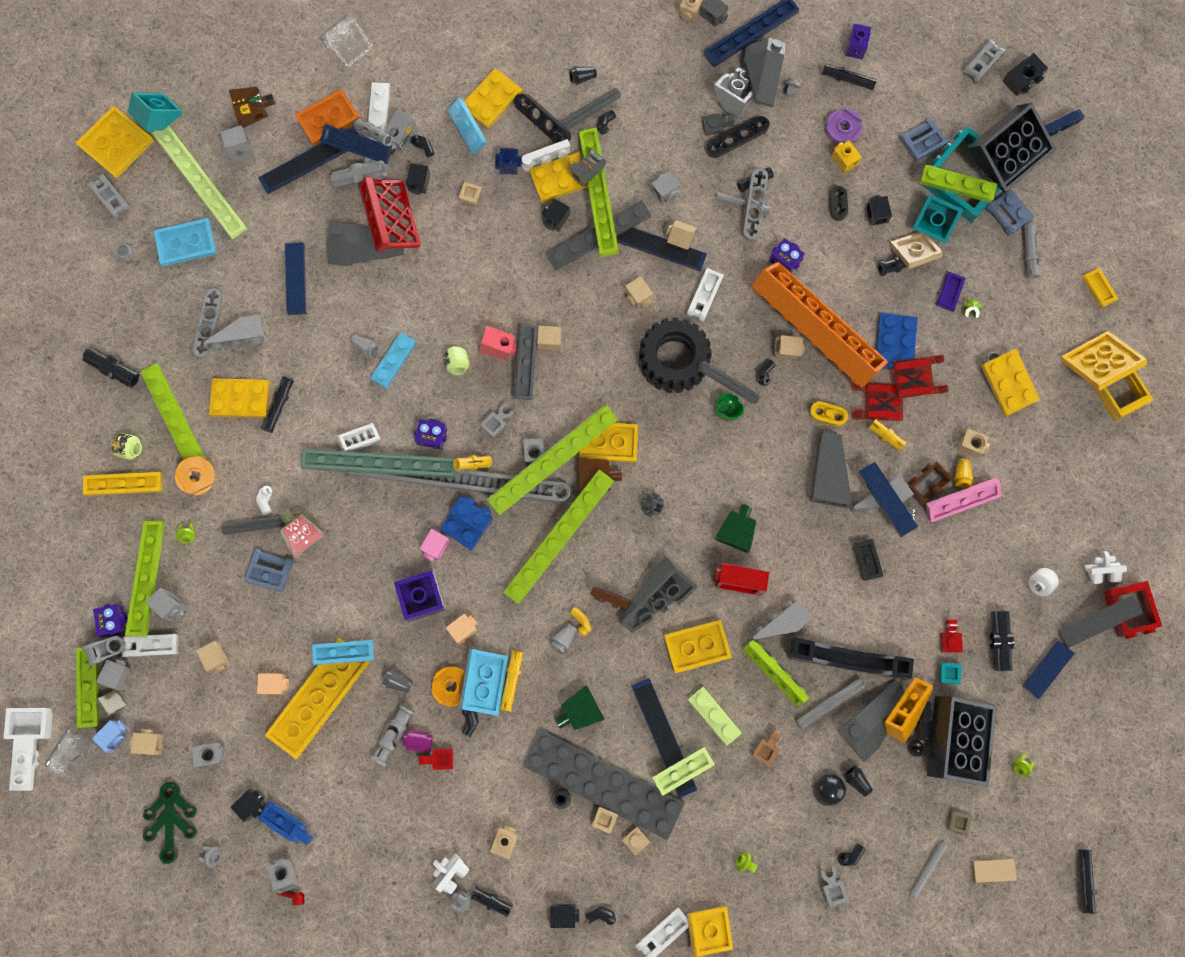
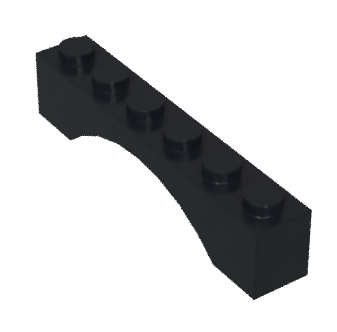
[789,638,914,680]

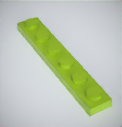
[140,363,206,460]
[125,521,165,638]

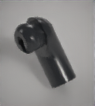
[597,110,616,135]
[462,710,479,737]
[837,843,866,866]

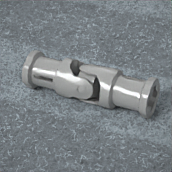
[370,705,415,767]

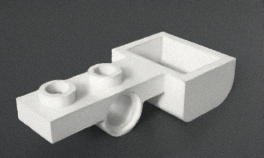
[4,708,53,791]

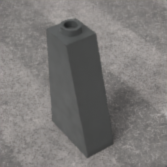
[810,430,852,508]

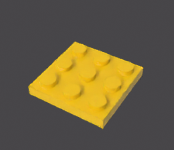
[76,106,154,179]
[1061,331,1147,391]

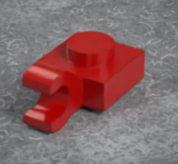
[941,619,963,653]
[418,749,454,770]

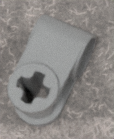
[82,636,125,666]

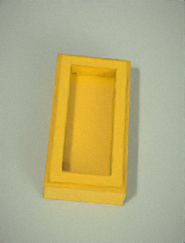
[1082,268,1118,308]

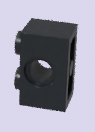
[1003,53,1048,96]

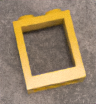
[1092,371,1154,422]

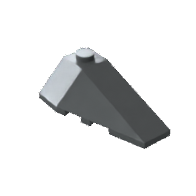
[743,38,786,108]
[327,222,406,266]
[619,556,698,633]
[837,679,906,762]

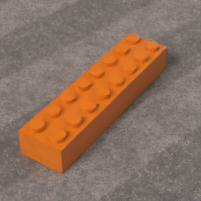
[751,262,888,388]

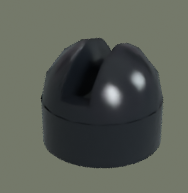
[908,741,925,757]

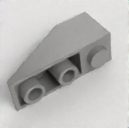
[205,315,264,351]
[850,475,914,512]
[750,600,813,641]

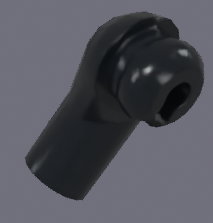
[410,135,435,157]
[757,360,776,386]
[585,906,616,925]

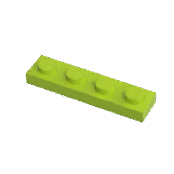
[920,165,997,203]
[742,639,809,708]
[76,648,100,728]

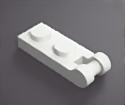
[522,139,570,172]
[687,268,724,322]
[122,634,178,657]
[635,907,689,957]

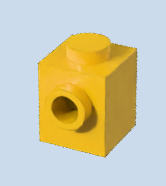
[832,140,862,174]

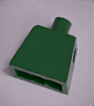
[714,504,756,553]
[554,685,605,731]

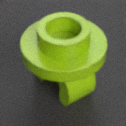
[963,299,983,317]
[176,523,196,543]
[1012,754,1034,777]
[735,852,758,873]

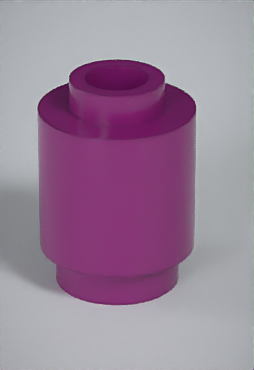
[402,730,433,753]

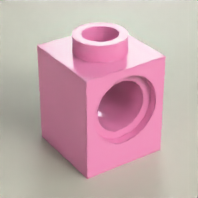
[420,529,450,561]

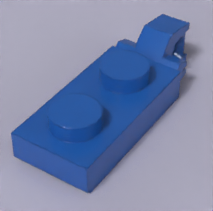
[258,801,313,845]

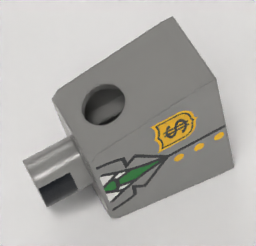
[384,109,420,156]

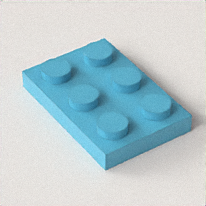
[154,218,217,267]
[459,649,508,715]

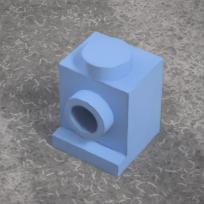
[92,720,128,753]

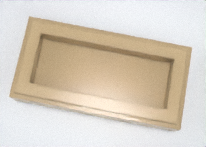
[972,859,1017,883]

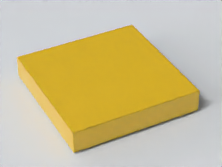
[687,906,733,957]

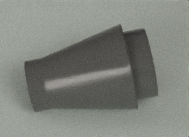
[382,669,413,693]

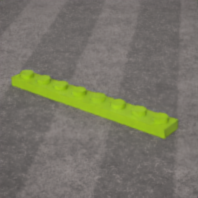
[579,127,619,258]
[486,404,618,516]
[503,469,615,604]

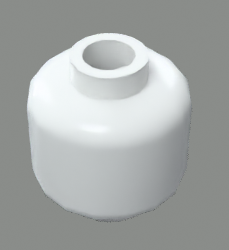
[1029,568,1059,597]

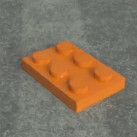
[295,89,360,146]

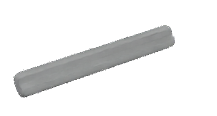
[796,679,865,729]

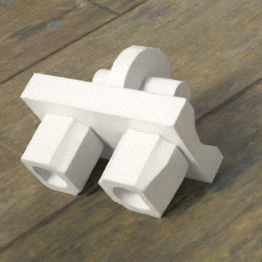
[1084,551,1127,584]
[432,853,469,894]

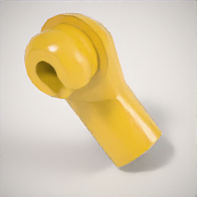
[570,607,592,636]

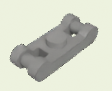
[963,40,1006,83]
[87,173,131,218]

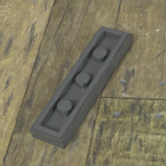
[512,323,538,400]
[1059,595,1143,648]

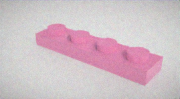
[926,478,1001,523]

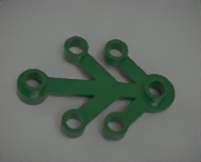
[143,782,197,864]

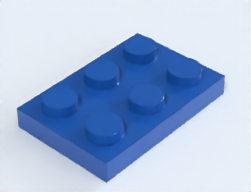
[876,313,918,372]

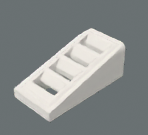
[337,423,380,452]

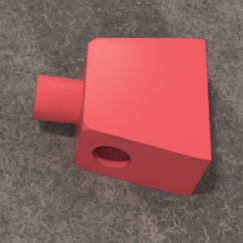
[478,326,516,360]

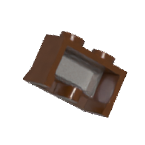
[907,461,953,507]

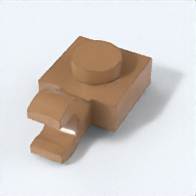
[751,730,782,767]

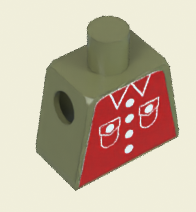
[278,508,325,558]

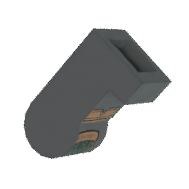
[569,150,606,187]

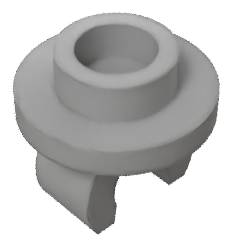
[783,78,801,97]
[199,846,222,868]
[450,891,471,913]

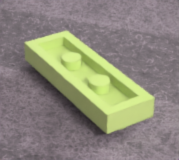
[688,687,742,746]
[652,747,715,796]

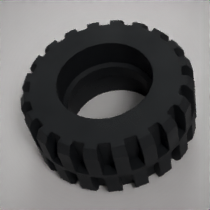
[639,317,712,393]

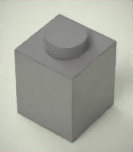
[96,658,131,690]

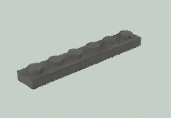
[546,200,651,271]

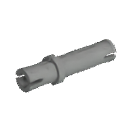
[354,119,393,146]
[1024,223,1041,279]

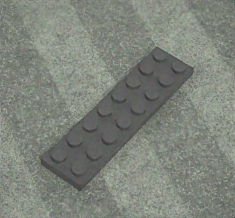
[523,730,685,841]

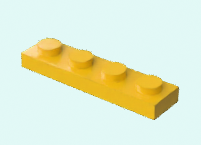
[83,472,163,496]

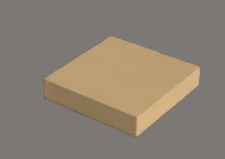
[890,232,943,269]

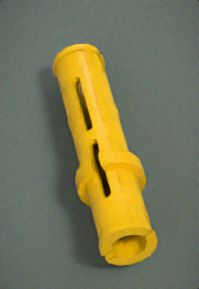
[500,650,524,712]

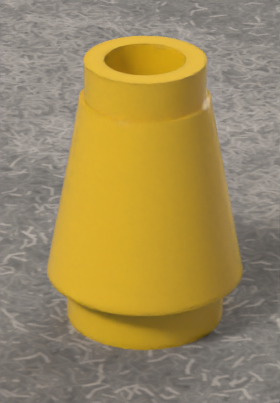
[954,458,973,488]

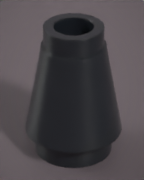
[569,67,597,85]
[844,766,873,797]
[551,788,571,809]

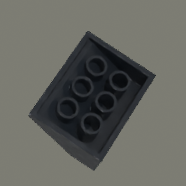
[967,103,1057,192]
[927,696,996,787]

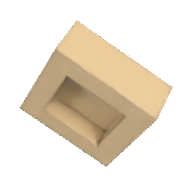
[458,182,482,206]
[592,807,618,834]
[622,826,650,856]

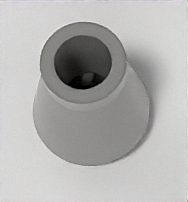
[350,335,379,358]
[550,624,577,654]

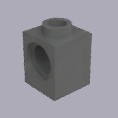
[699,0,728,27]

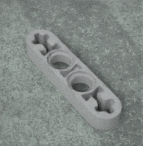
[742,168,768,240]
[193,288,223,359]

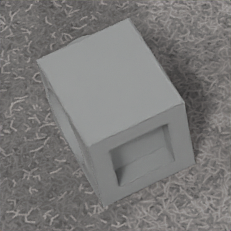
[524,439,544,466]
[192,743,225,768]
[268,859,298,894]

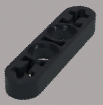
[514,94,571,143]
[706,116,770,158]

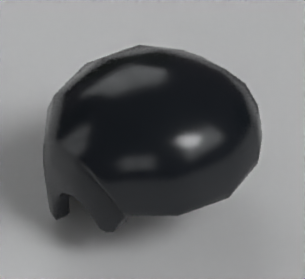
[813,774,846,806]

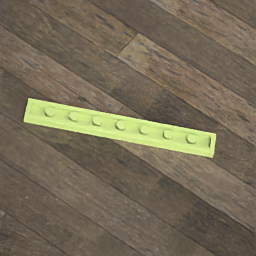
[151,126,247,239]

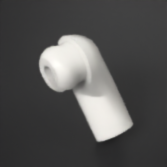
[256,486,272,515]

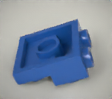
[439,496,493,551]

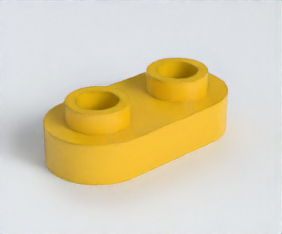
[810,401,848,427]

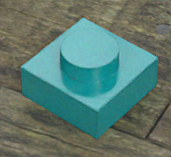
[939,662,962,685]

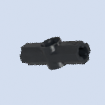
[82,347,140,388]
[989,611,1014,671]

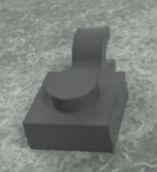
[702,114,735,136]

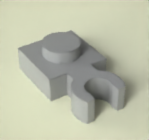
[480,404,514,439]
[820,867,849,907]

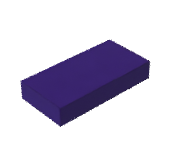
[936,272,966,312]

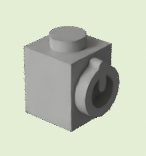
[651,171,681,204]

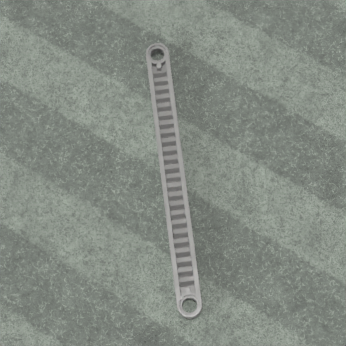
[347,469,571,503]

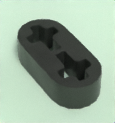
[829,186,848,221]

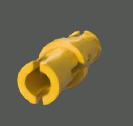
[868,419,906,452]
[453,455,492,471]

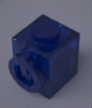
[495,148,522,175]

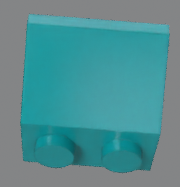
[128,93,183,132]
[912,194,964,244]

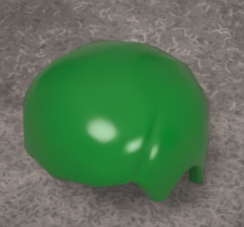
[714,393,745,421]

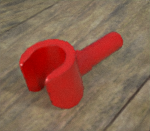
[276,892,305,905]

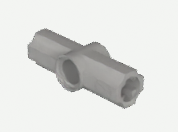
[330,160,387,189]

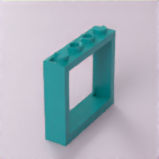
[920,126,1001,223]

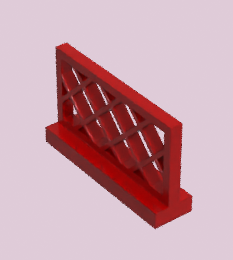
[359,177,421,252]

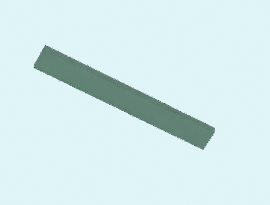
[301,449,456,479]

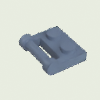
[899,118,948,162]
[985,189,1035,236]
[244,548,294,592]

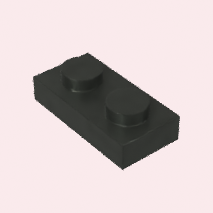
[853,539,884,581]

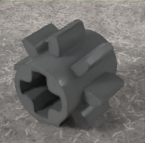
[640,492,664,517]

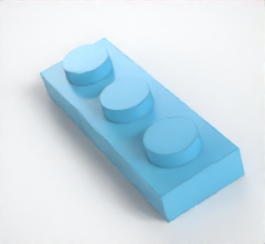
[447,98,487,154]
[370,332,417,389]
[312,640,374,665]

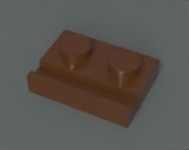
[590,586,631,610]

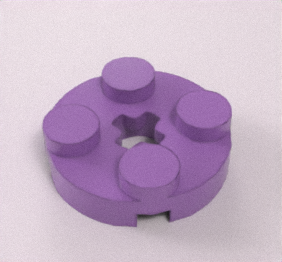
[826,109,863,144]

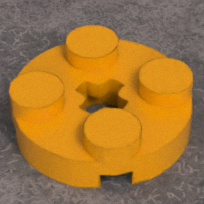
[175,456,215,495]
[432,667,465,707]

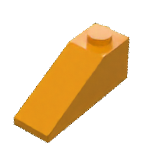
[885,677,933,744]

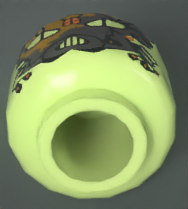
[443,346,470,375]
[111,433,142,460]

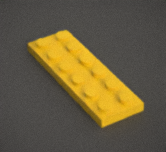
[265,638,371,760]

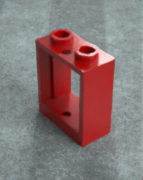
[713,563,770,596]
[1104,581,1163,639]

